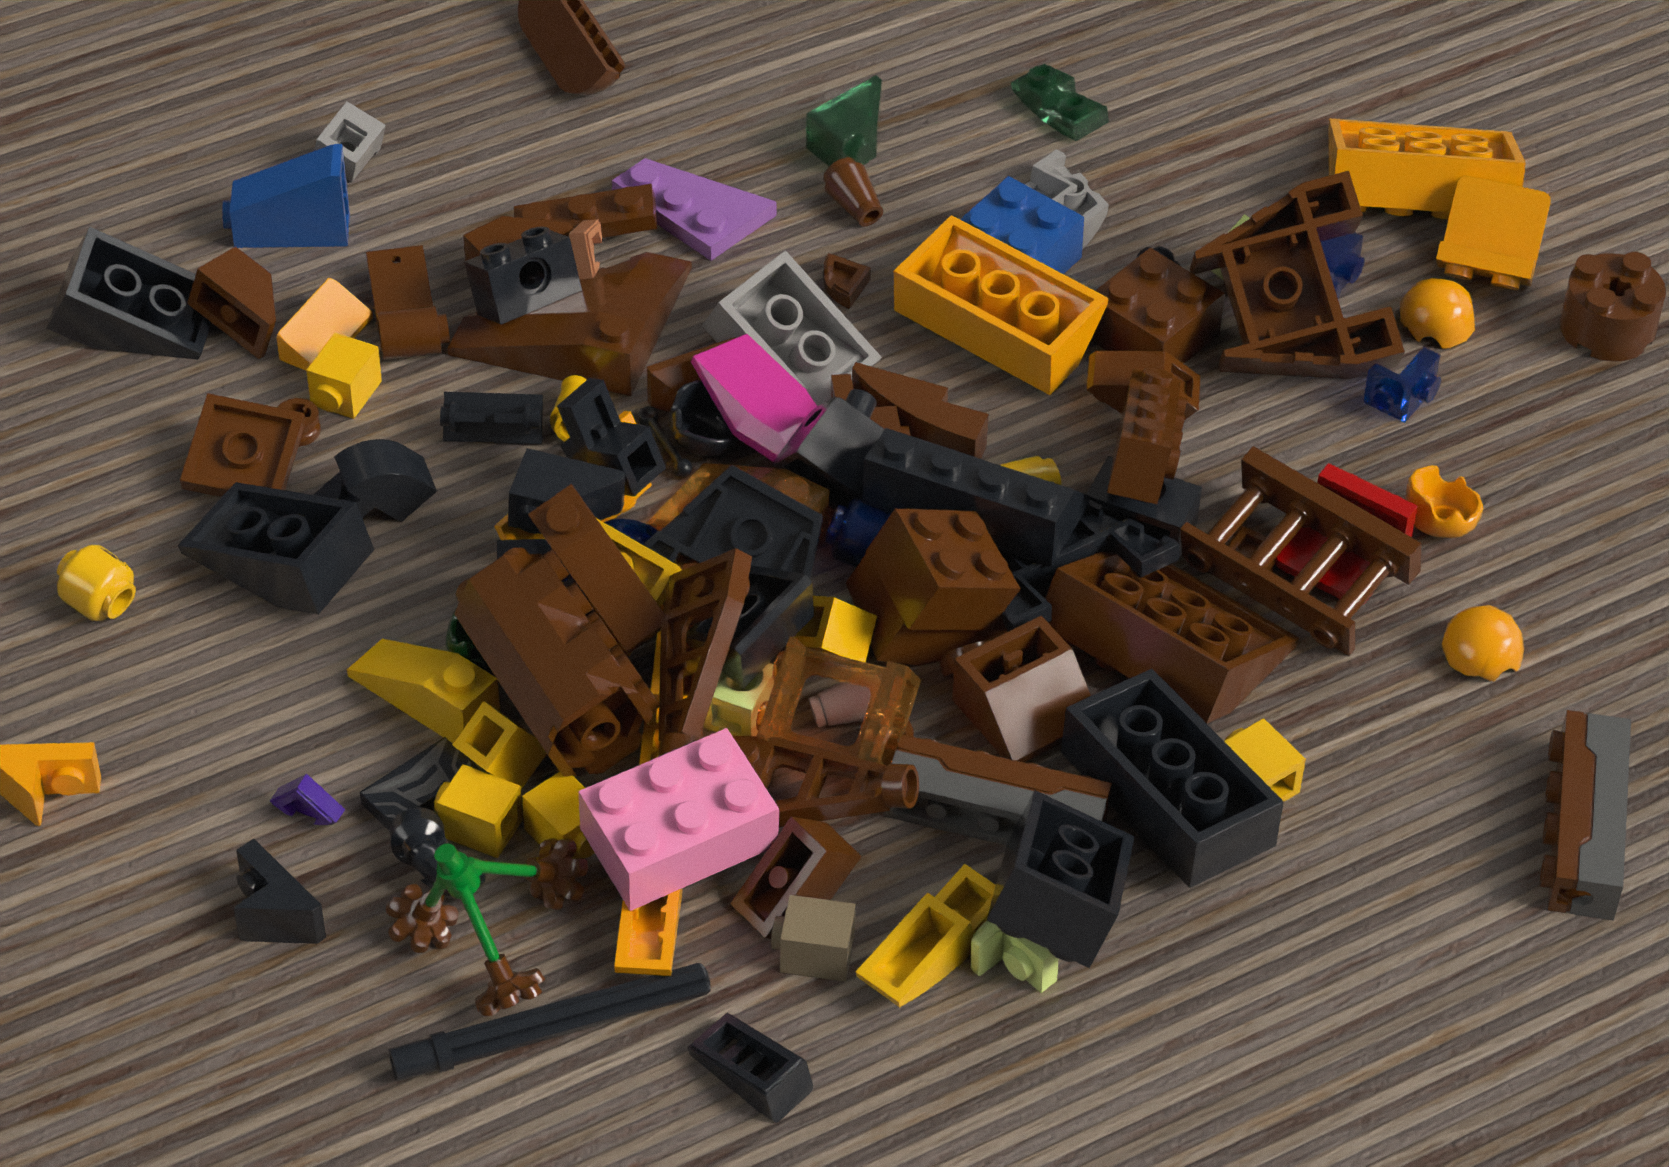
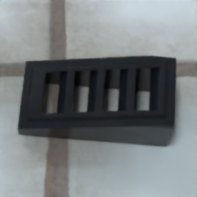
[687,1012,813,1123]

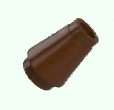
[823,157,884,227]

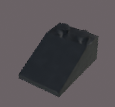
[46,226,211,360]
[178,482,375,615]

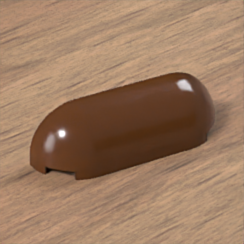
[518,0,625,95]

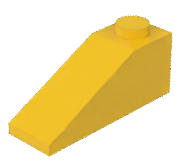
[347,638,500,743]

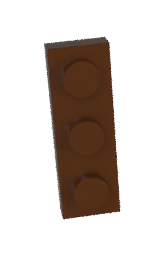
[514,184,657,238]

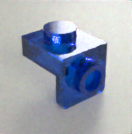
[1363,347,1442,423]

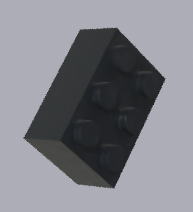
[987,790,1134,968]

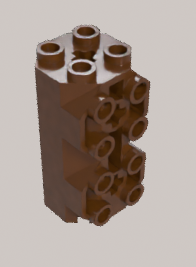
[455,547,661,776]

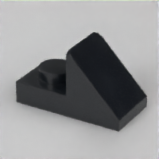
[234,839,326,944]

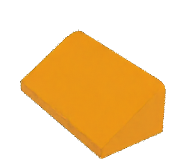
[276,278,373,371]

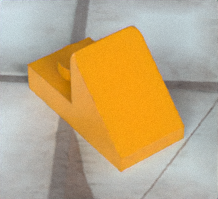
[0,742,101,826]

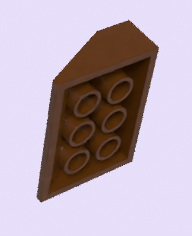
[1045,549,1300,724]

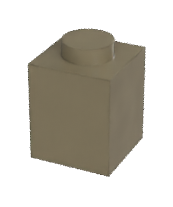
[771,895,856,982]

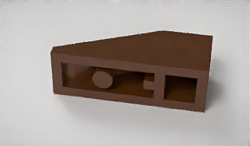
[528,484,665,654]

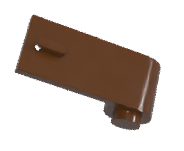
[366,245,450,361]

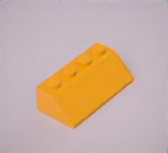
[893,215,1108,395]

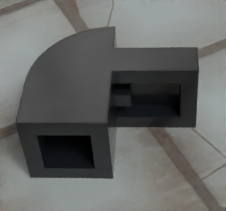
[557,378,666,497]
[313,439,437,522]

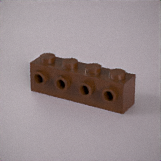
[1107,367,1187,504]

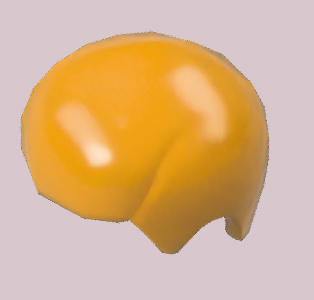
[1400,278,1475,349]
[1405,465,1483,538]
[1442,605,1524,682]

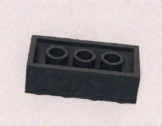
[862,428,1091,567]

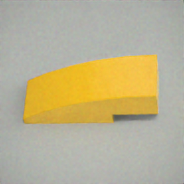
[856,864,996,1008]

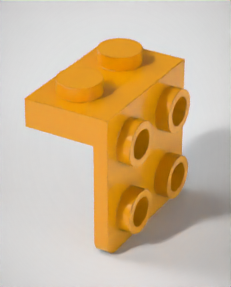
[1436,176,1551,290]

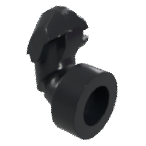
[389,807,486,901]

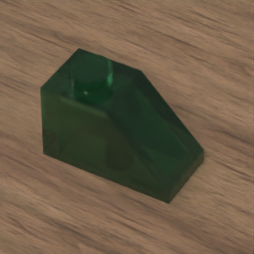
[806,75,882,166]

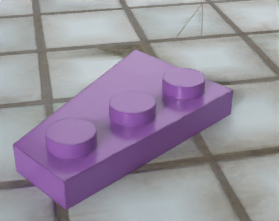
[612,158,777,261]

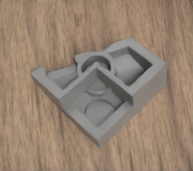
[1025,149,1109,249]

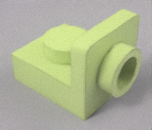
[970,921,1059,993]

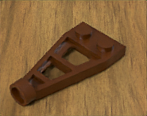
[658,548,752,757]
[733,736,919,827]

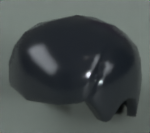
[669,380,738,456]

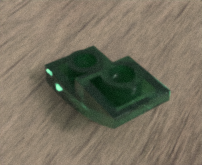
[1011,64,1109,141]

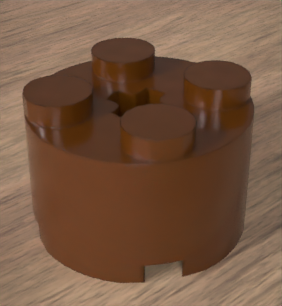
[1560,252,1666,361]

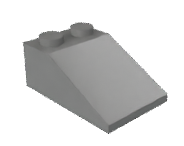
[702,250,882,406]

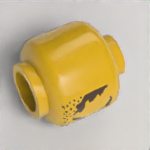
[57,545,136,621]

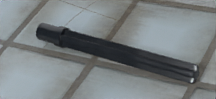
[388,963,711,1082]

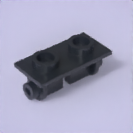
[440,392,543,444]

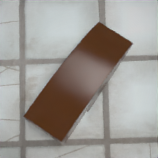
[852,362,989,459]

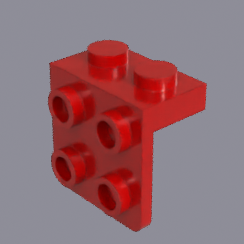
[1276,463,1418,604]

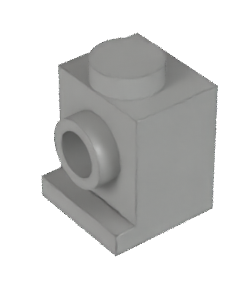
[314,101,386,182]

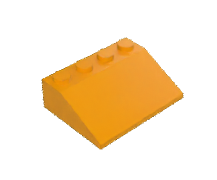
[1328,118,1526,219]

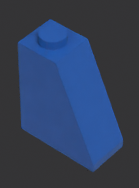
[222,144,350,248]

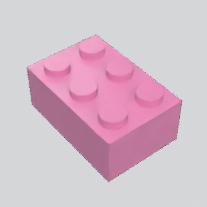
[579,728,779,911]

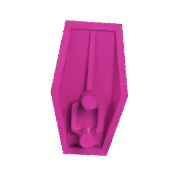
[691,334,817,462]

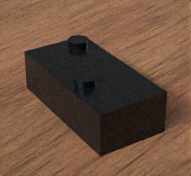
[1061,669,1284,888]

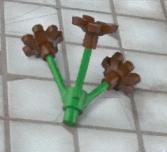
[385,838,588,1016]

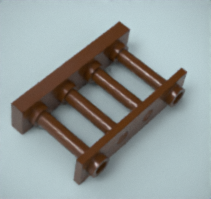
[1180,446,1422,656]

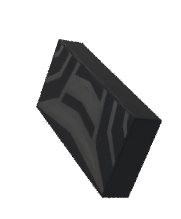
[360,737,479,831]

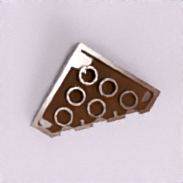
[447,252,692,396]

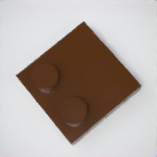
[180,393,306,497]

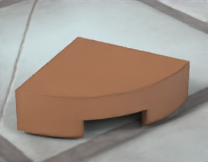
[569,219,602,279]

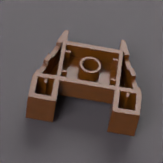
[1190,171,1405,379]

